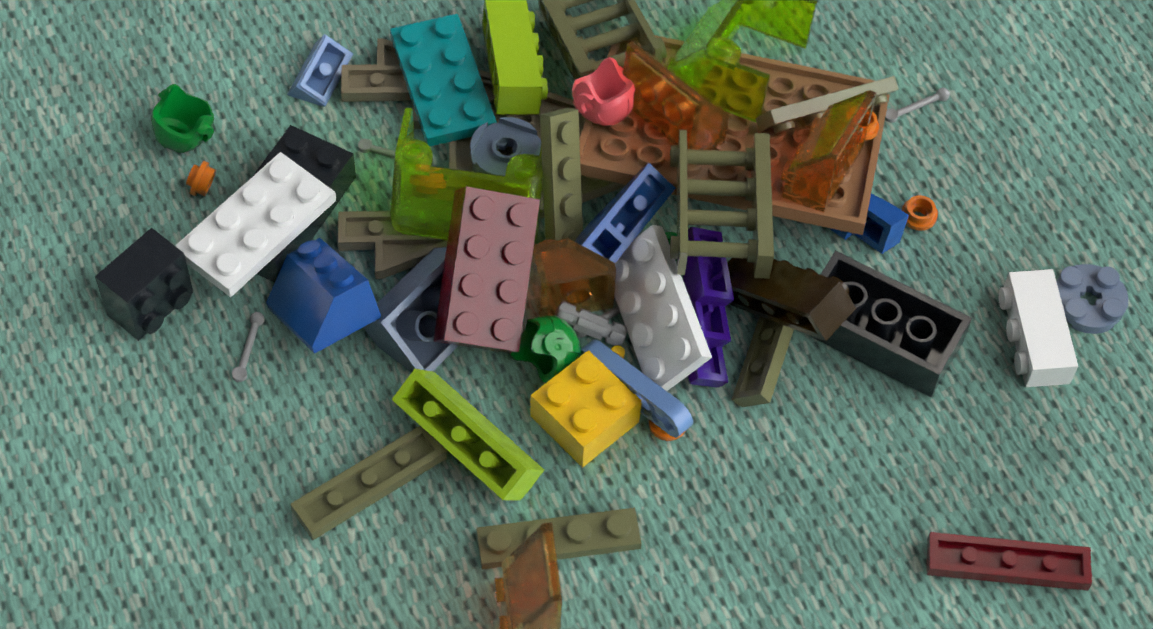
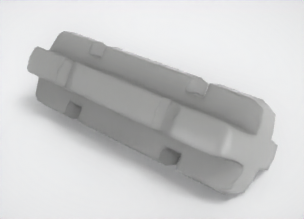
[554,302,627,346]

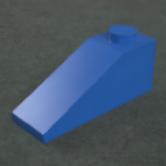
[566,163,676,276]

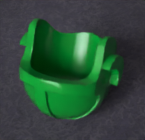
[151,84,214,153]
[511,315,581,383]

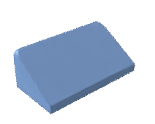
[287,34,353,107]

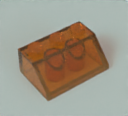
[623,41,730,150]
[780,90,877,213]

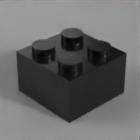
[95,227,193,341]

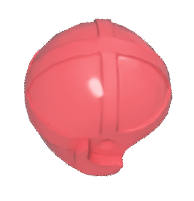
[572,57,635,126]

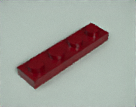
[927,532,1092,591]

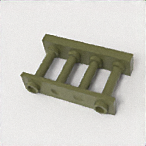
[538,0,667,81]
[670,130,774,279]

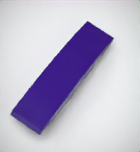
[683,227,734,388]

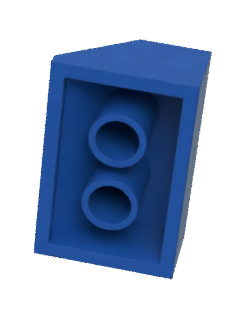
[266,238,382,354]

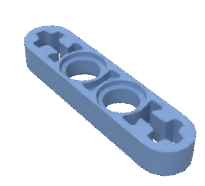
[579,339,693,438]

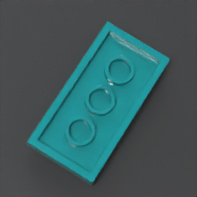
[390,14,497,147]

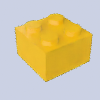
[530,350,642,468]

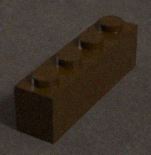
[727,258,856,341]

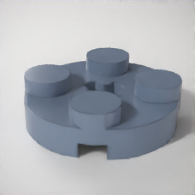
[470,117,542,188]
[1056,264,1128,334]

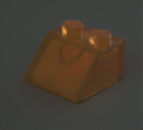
[530,238,616,317]

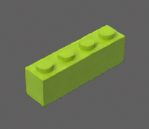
[482,0,548,114]
[391,369,544,501]

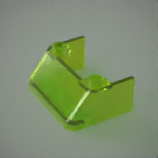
[664,0,817,123]
[390,108,544,242]

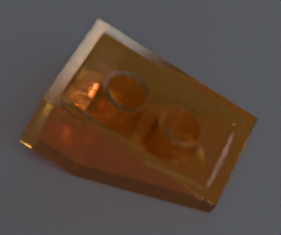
[494,522,562,629]

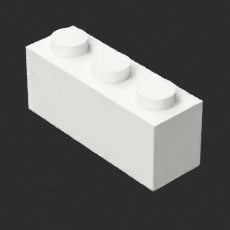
[999,269,1078,387]

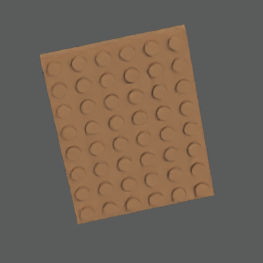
[579,27,890,235]

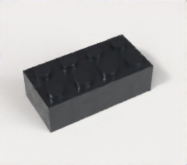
[251,125,356,283]
[805,250,972,397]

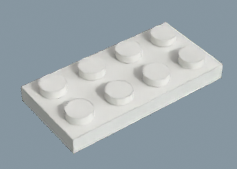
[175,152,336,298]
[606,225,712,391]

